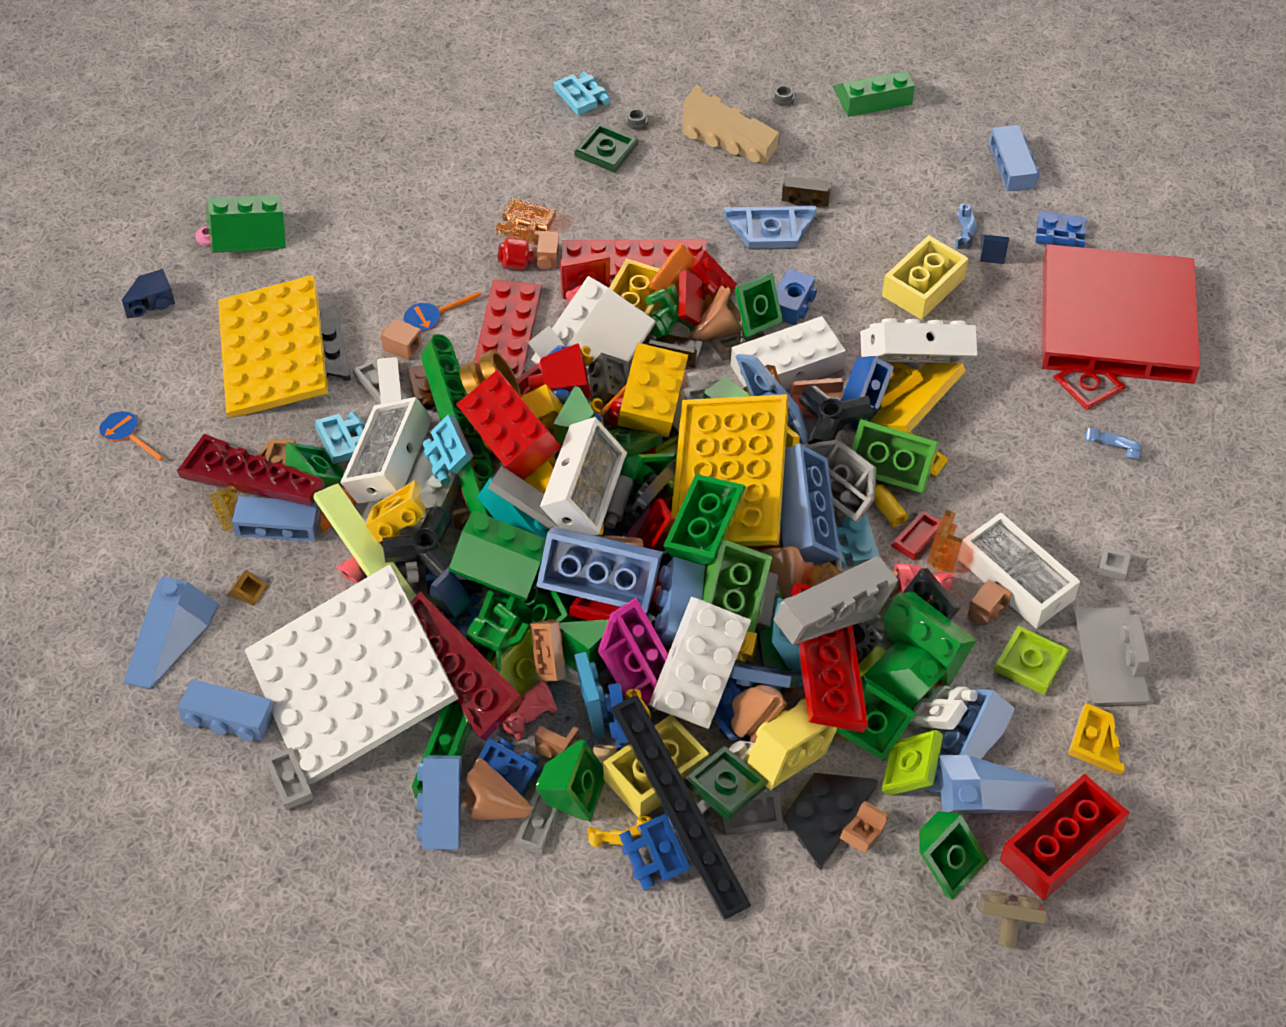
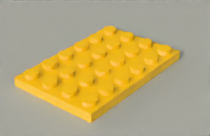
[218,275,329,417]
[671,394,789,546]

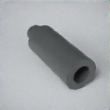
[605,475,634,529]

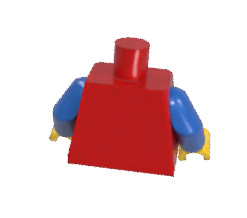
[528,343,603,413]

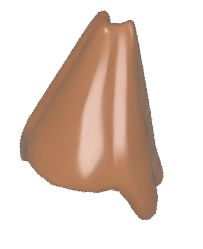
[690,286,744,342]
[758,546,814,600]
[731,685,788,743]
[464,758,532,820]

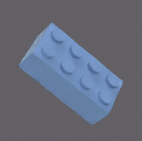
[780,444,840,566]
[536,526,663,613]

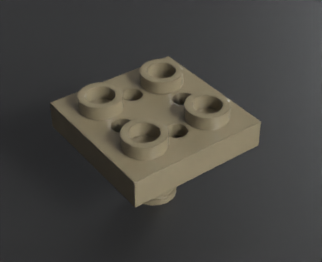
[979,890,1047,948]

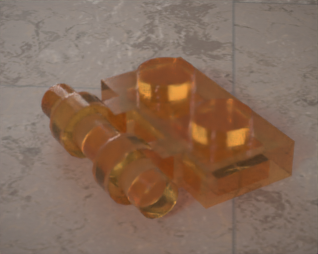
[496,198,556,244]

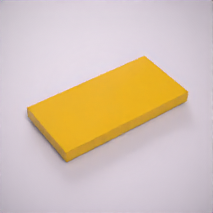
[869,362,966,433]

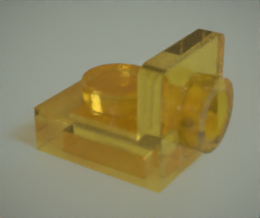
[209,485,238,532]

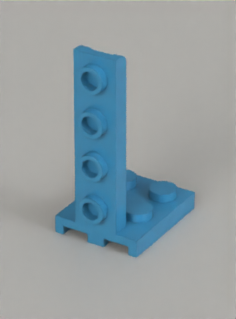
[575,652,658,739]

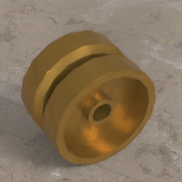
[460,350,522,396]

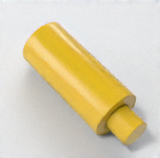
[873,481,908,528]

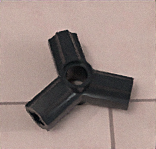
[799,385,873,445]
[382,506,456,578]

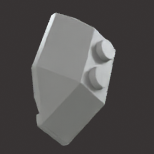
[803,440,876,523]

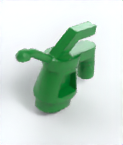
[645,285,694,338]
[466,603,530,672]

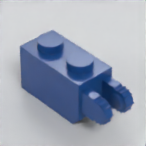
[841,356,894,431]

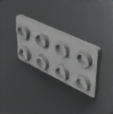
[1074,607,1150,706]

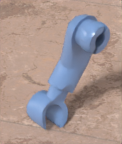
[955,204,977,249]
[1084,428,1142,459]

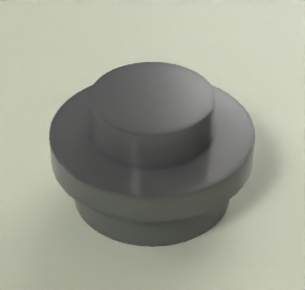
[772,85,795,106]
[625,108,648,129]

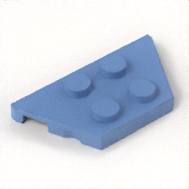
[724,206,816,249]
[729,663,804,691]

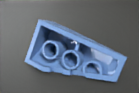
[735,354,808,445]
[124,576,219,689]
[926,688,1015,793]
[938,755,1056,815]

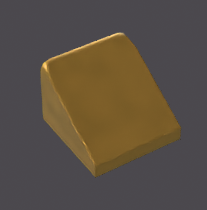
[227,569,268,606]

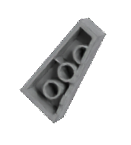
[773,556,899,645]

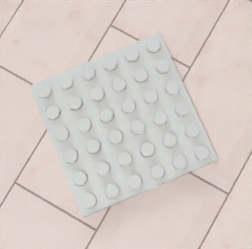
[245,564,458,785]

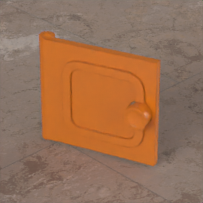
[648,243,715,327]

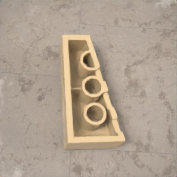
[683,84,779,165]

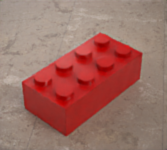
[457,370,562,480]
[999,773,1130,901]

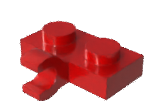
[690,250,737,300]

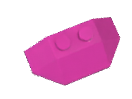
[598,598,668,706]

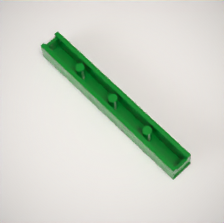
[412,591,518,799]

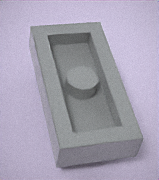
[264,747,313,810]

